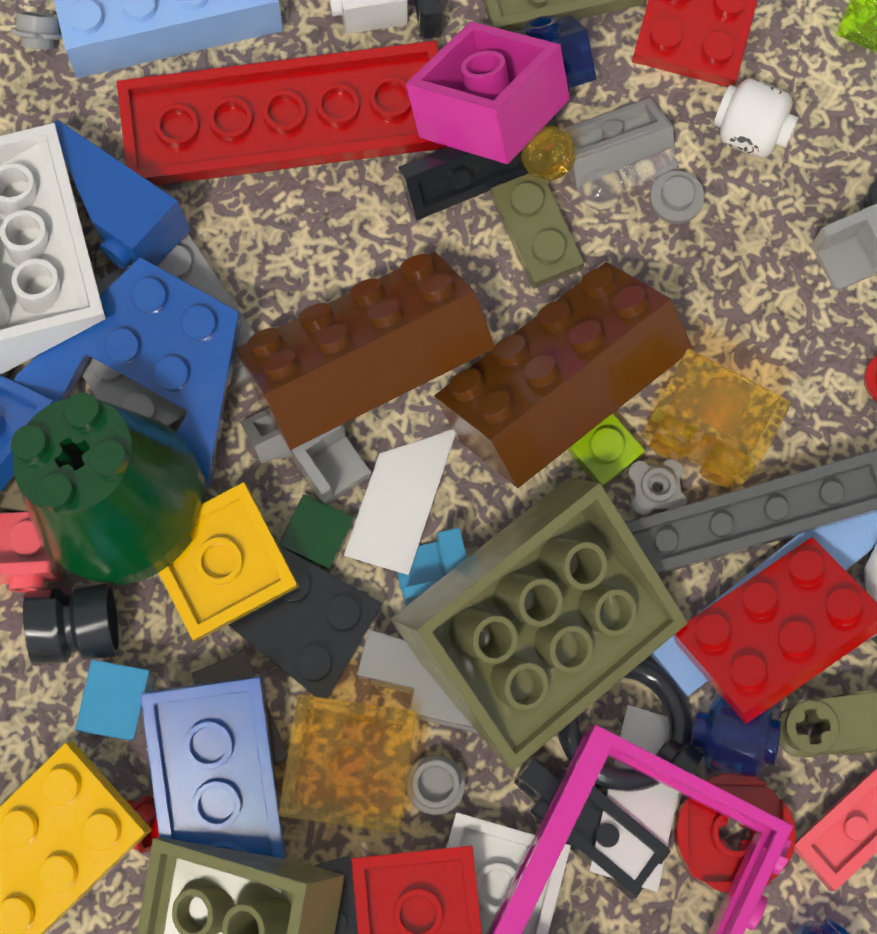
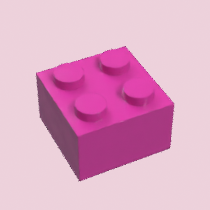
[406,21,570,164]

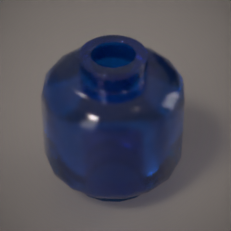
[693,695,782,777]

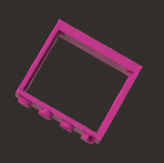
[487,725,793,934]

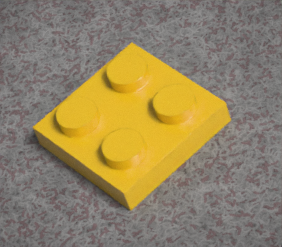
[159,482,300,642]

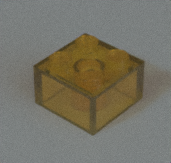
[641,348,792,488]
[278,694,417,835]

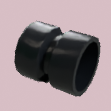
[23,582,119,667]

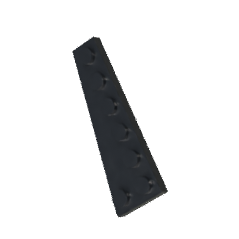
[201,502,383,704]

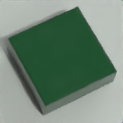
[278,494,355,572]

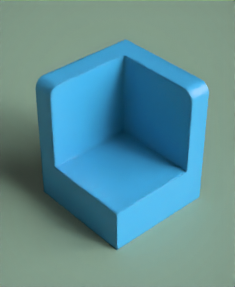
[397,528,467,607]
[75,660,157,741]

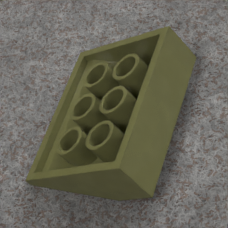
[391,477,688,771]
[137,837,345,934]

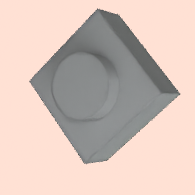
[240,410,291,464]

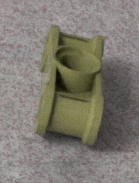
[775,689,877,758]

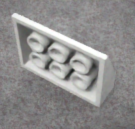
[0,123,106,374]

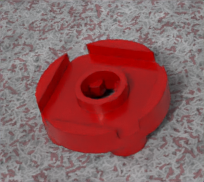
[674,773,796,893]

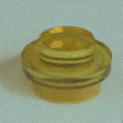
[521,126,575,180]

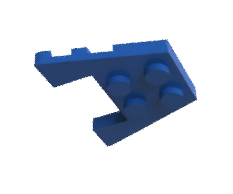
[14,257,243,488]

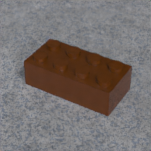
[236,251,495,450]
[434,262,693,488]

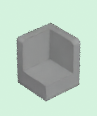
[811,204,877,291]
[290,424,371,505]

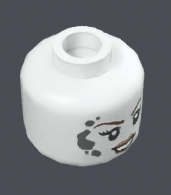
[714,78,799,158]

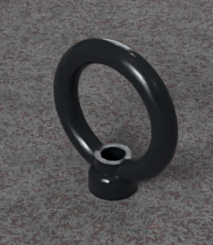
[557,660,704,792]

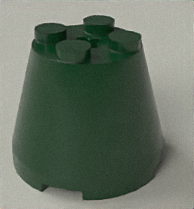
[10,393,206,585]

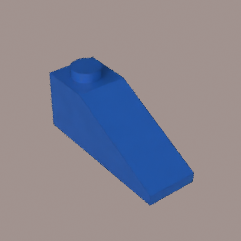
[54,120,190,269]

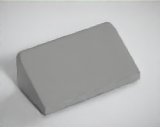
[558,98,675,190]

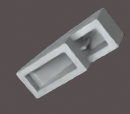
[357,629,479,734]

